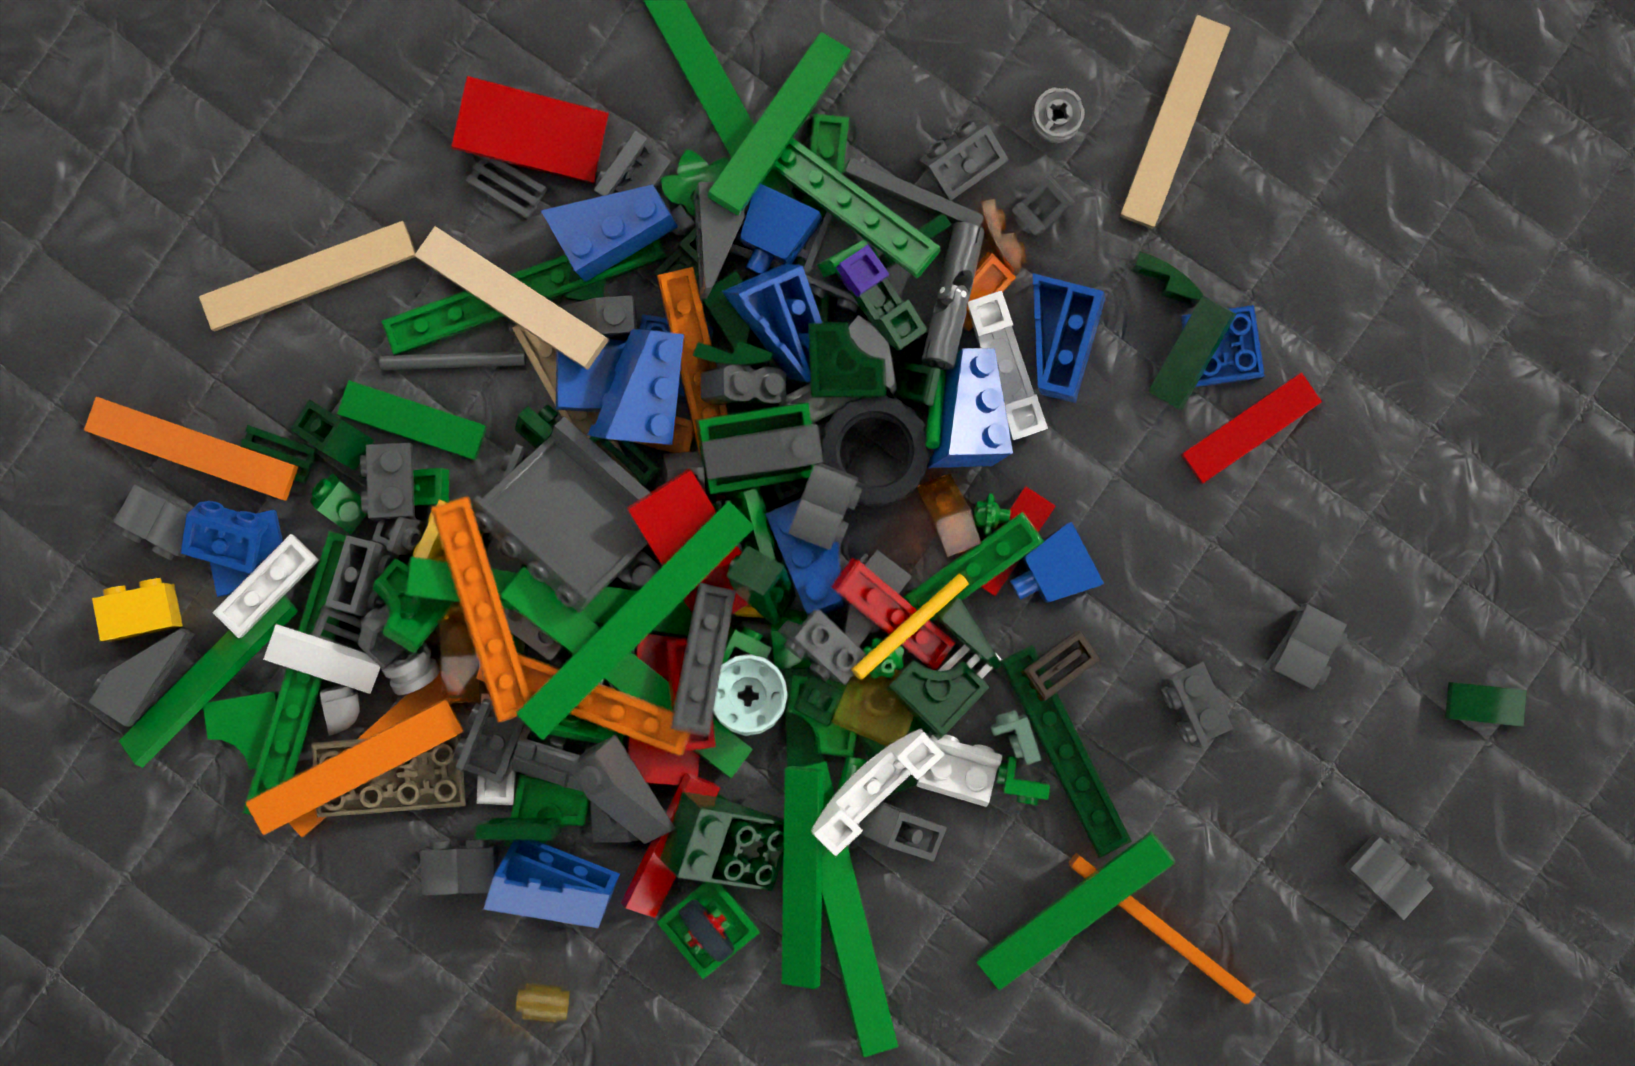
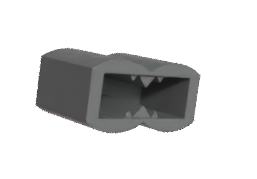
[701,364,786,407]
[788,463,862,550]
[114,484,190,560]
[1269,604,1348,690]
[1344,834,1434,920]
[420,838,499,895]

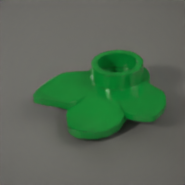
[661,149,729,217]

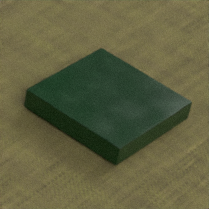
[476,818,561,840]

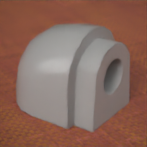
[320,685,360,736]

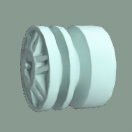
[713,655,787,736]

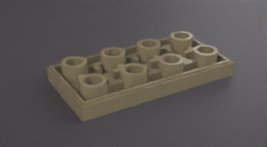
[311,734,466,817]

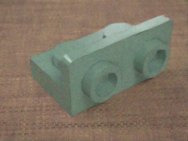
[990,710,1041,765]

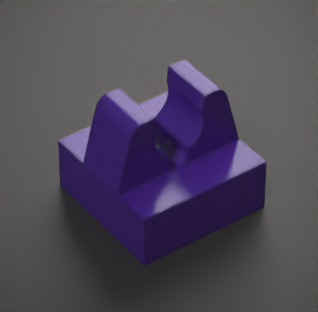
[836,245,890,298]

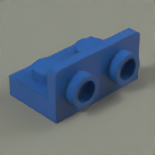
[181,501,269,574]

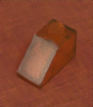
[917,473,981,557]
[439,620,479,703]

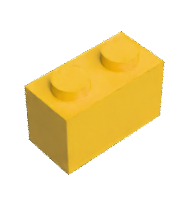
[92,578,183,642]

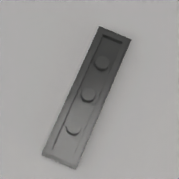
[670,583,736,736]

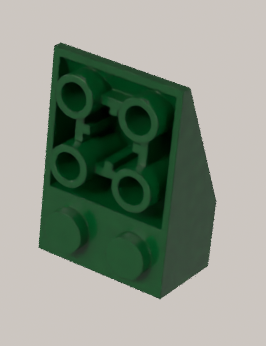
[660,791,784,891]

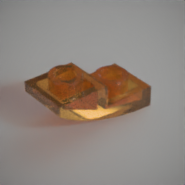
[978,199,1026,275]

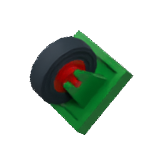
[657,881,760,979]

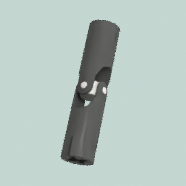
[922,222,985,370]

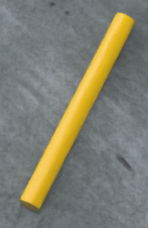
[852,574,969,680]

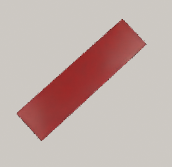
[1181,372,1322,484]
[831,558,956,671]
[621,773,720,918]

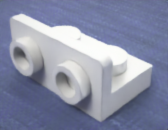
[916,734,1002,807]

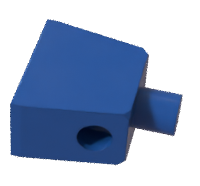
[740,184,823,275]
[1010,522,1104,603]

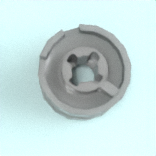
[1032,87,1085,143]
[381,642,440,695]

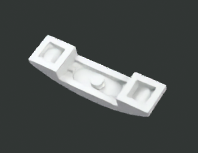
[967,290,1048,440]
[811,729,945,856]

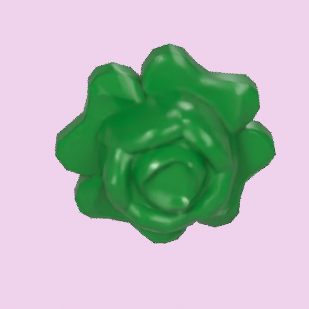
[973,493,1010,537]
[863,638,904,679]

